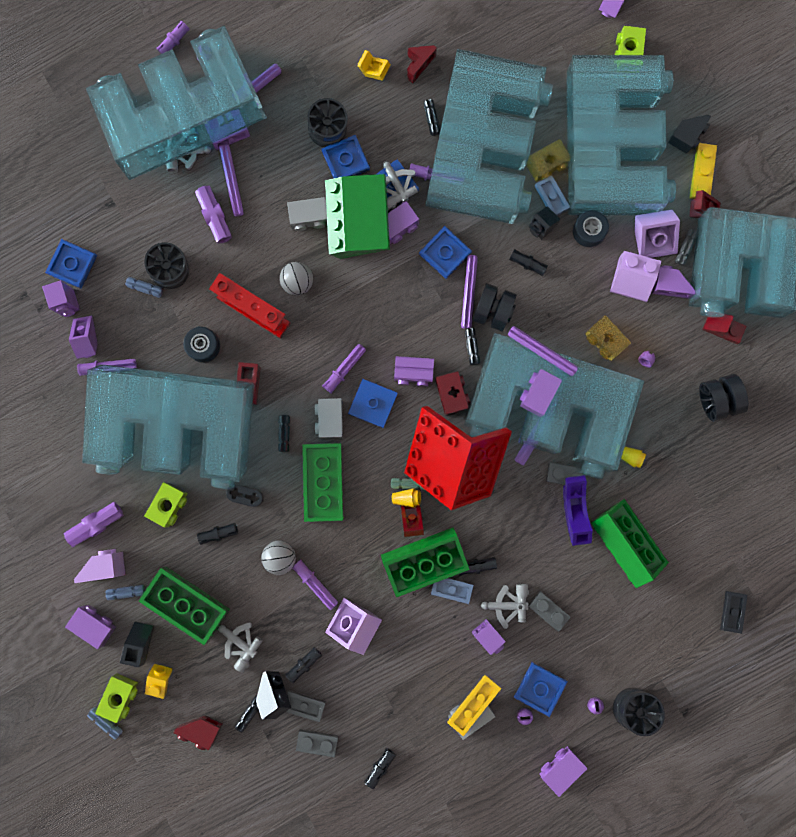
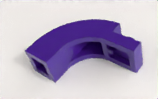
[563,475,593,546]

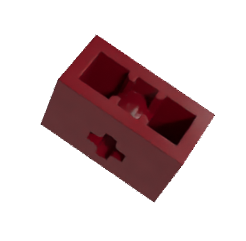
[435,371,471,416]

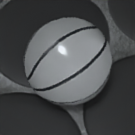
[280,262,313,296]
[261,541,296,575]

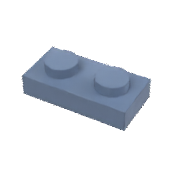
[535,175,570,216]
[431,578,473,604]

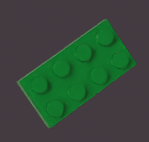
[302,443,343,522]

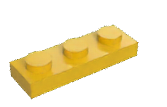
[690,143,717,199]
[447,675,501,736]

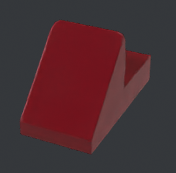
[407,45,437,83]
[689,190,721,221]
[702,312,747,344]
[401,505,424,537]

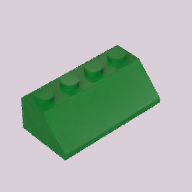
[591,499,669,588]
[381,528,470,598]

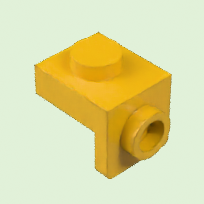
[358,50,391,81]
[145,664,172,699]

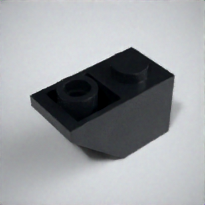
[668,115,711,154]
[529,206,561,240]
[120,621,154,668]
[256,671,292,719]

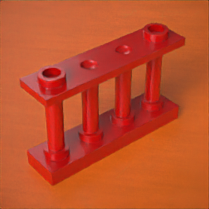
[209,273,290,339]

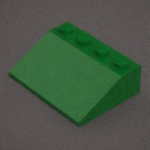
[325,174,390,259]

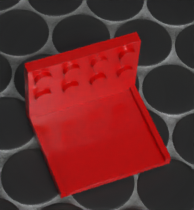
[404,406,512,510]

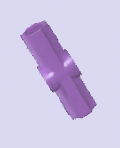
[195,185,232,244]
[64,502,124,547]

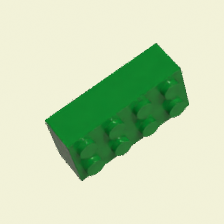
[139,567,230,645]

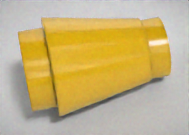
[616,445,646,468]
[392,488,421,508]

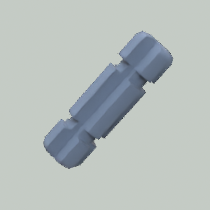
[125,277,163,298]
[106,585,145,600]
[87,707,123,740]

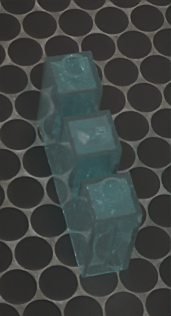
[86,25,267,180]
[425,49,553,224]
[567,55,676,215]
[689,207,796,318]
[464,333,644,479]
[82,364,254,488]

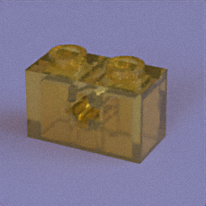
[525,139,571,182]
[585,315,631,361]

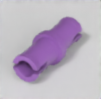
[156,21,190,57]

